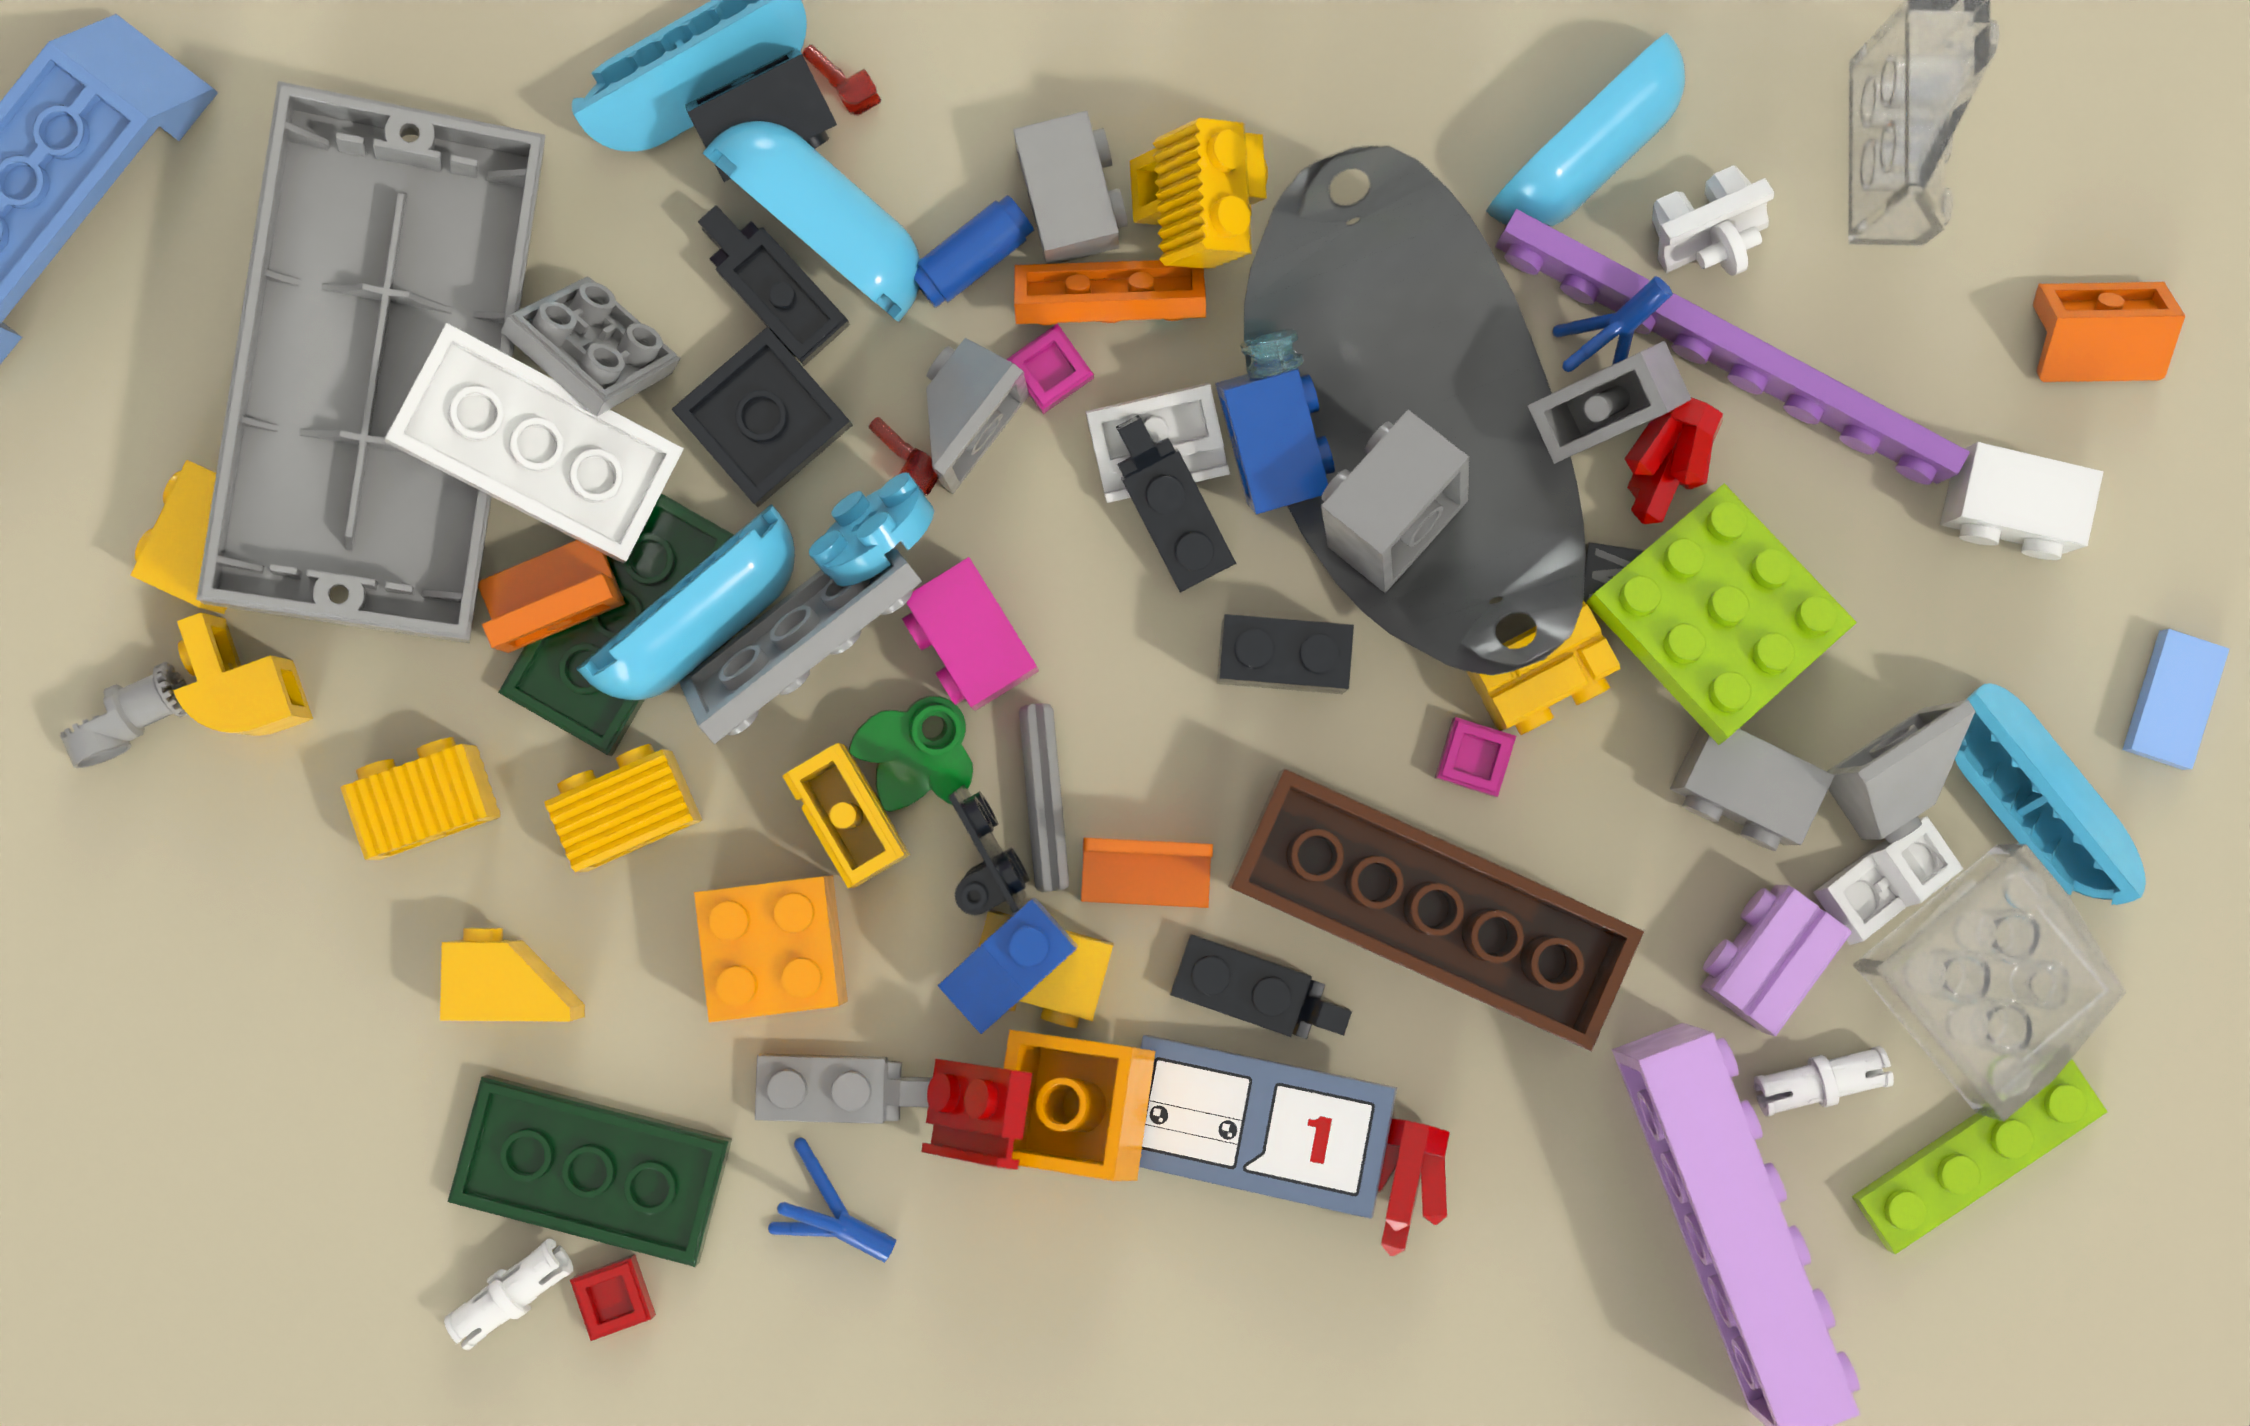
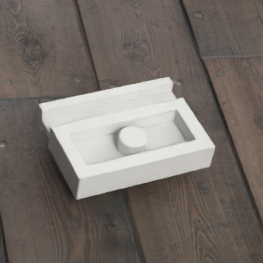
[1085,383,1230,503]

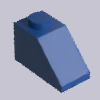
[937,897,1078,1034]

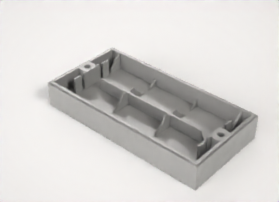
[196,81,545,643]

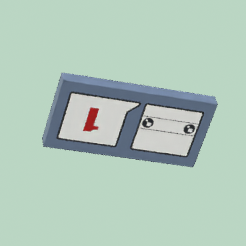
[1139,1035,1397,1219]

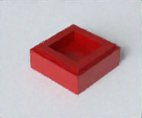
[570,1254,656,1341]

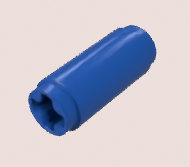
[914,195,1034,308]

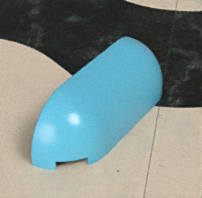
[572,0,807,152]
[1486,33,1685,227]
[703,121,920,322]
[576,504,795,700]
[1955,683,2146,905]

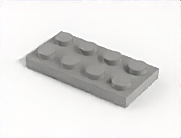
[679,547,922,744]

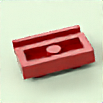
[921,1059,1032,1170]

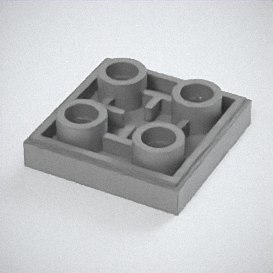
[500,276,680,417]

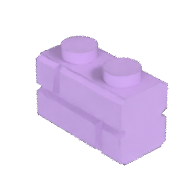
[1700,885,1852,1037]

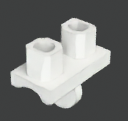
[1652,165,1774,276]

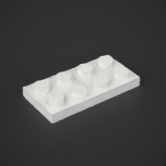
[384,323,684,563]

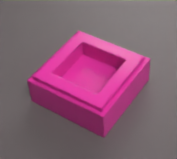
[1006,324,1094,414]
[1434,717,1516,797]

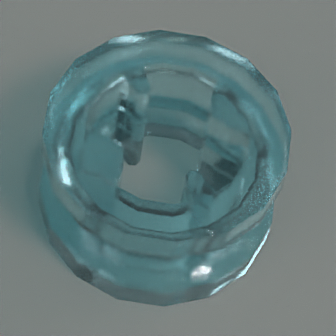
[1240,329,1304,378]

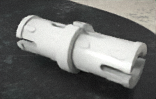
[1754,1046,1894,1117]
[444,1238,573,1350]

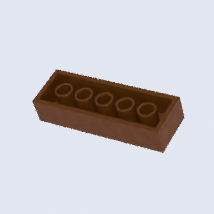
[1228,769,1644,1052]

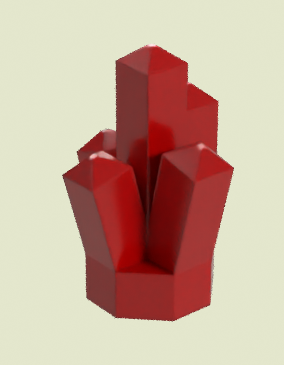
[1624,397,1723,525]
[1378,1118,1450,1257]

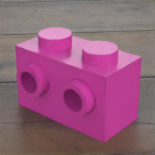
[902,557,1039,711]

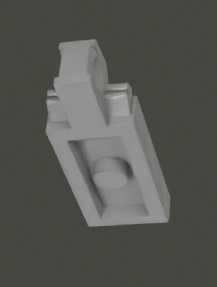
[755,1054,932,1124]

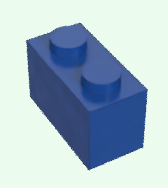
[1215,362,1335,515]

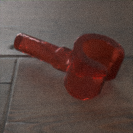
[802,44,881,115]
[869,417,938,496]

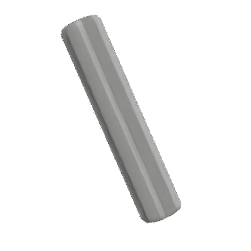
[1019,703,1069,892]

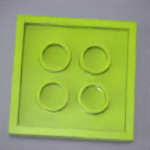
[1586,483,1857,745]

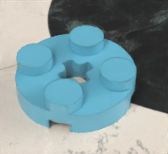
[809,473,934,586]

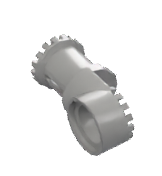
[60,662,187,768]

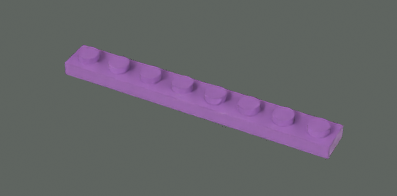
[1495,209,1970,485]

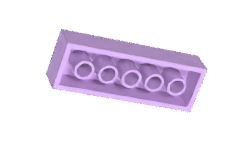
[1612,1023,1860,1426]

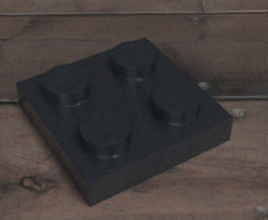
[671,327,853,507]

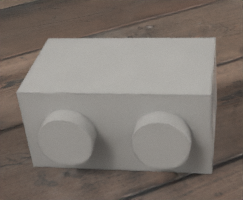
[1013,111,1128,264]
[1527,341,1691,464]
[1670,726,1835,851]

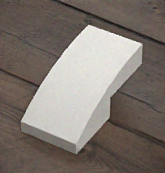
[1813,816,1963,945]

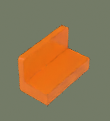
[2033,282,2185,382]
[478,540,626,653]
[1081,838,1213,908]

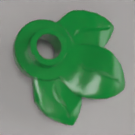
[849,696,973,812]

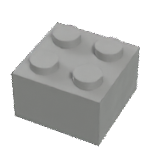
[1321,410,1469,593]

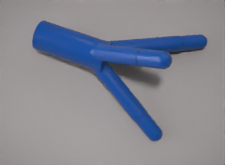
[1552,276,1673,372]
[768,1138,896,1263]

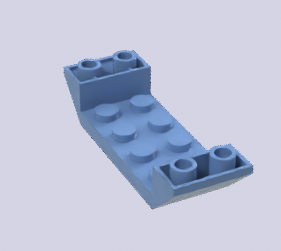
[0,14,218,364]

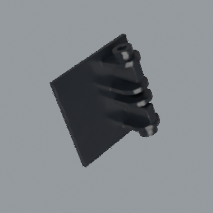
[948,784,1030,915]

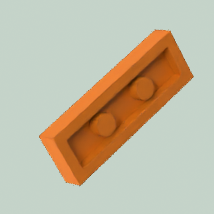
[1014,260,1206,325]

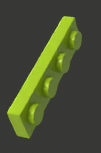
[1851,1056,2108,1255]

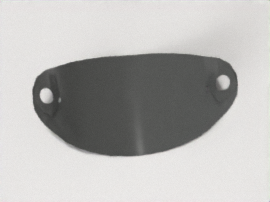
[1244,145,1586,676]

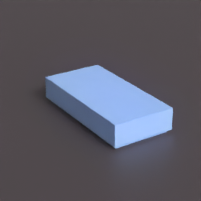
[2122,629,2230,770]

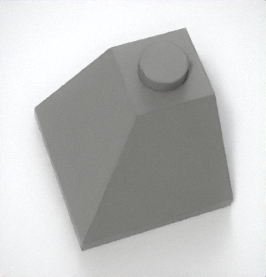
[926,338,1029,494]
[1827,700,1975,843]

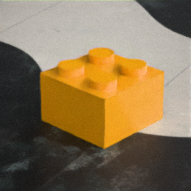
[694,875,848,1022]
[1004,1029,1156,1181]

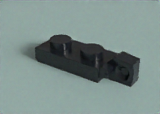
[698,205,850,366]
[1116,415,1236,593]
[1170,934,1352,1039]

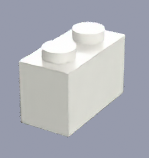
[1940,442,2104,560]

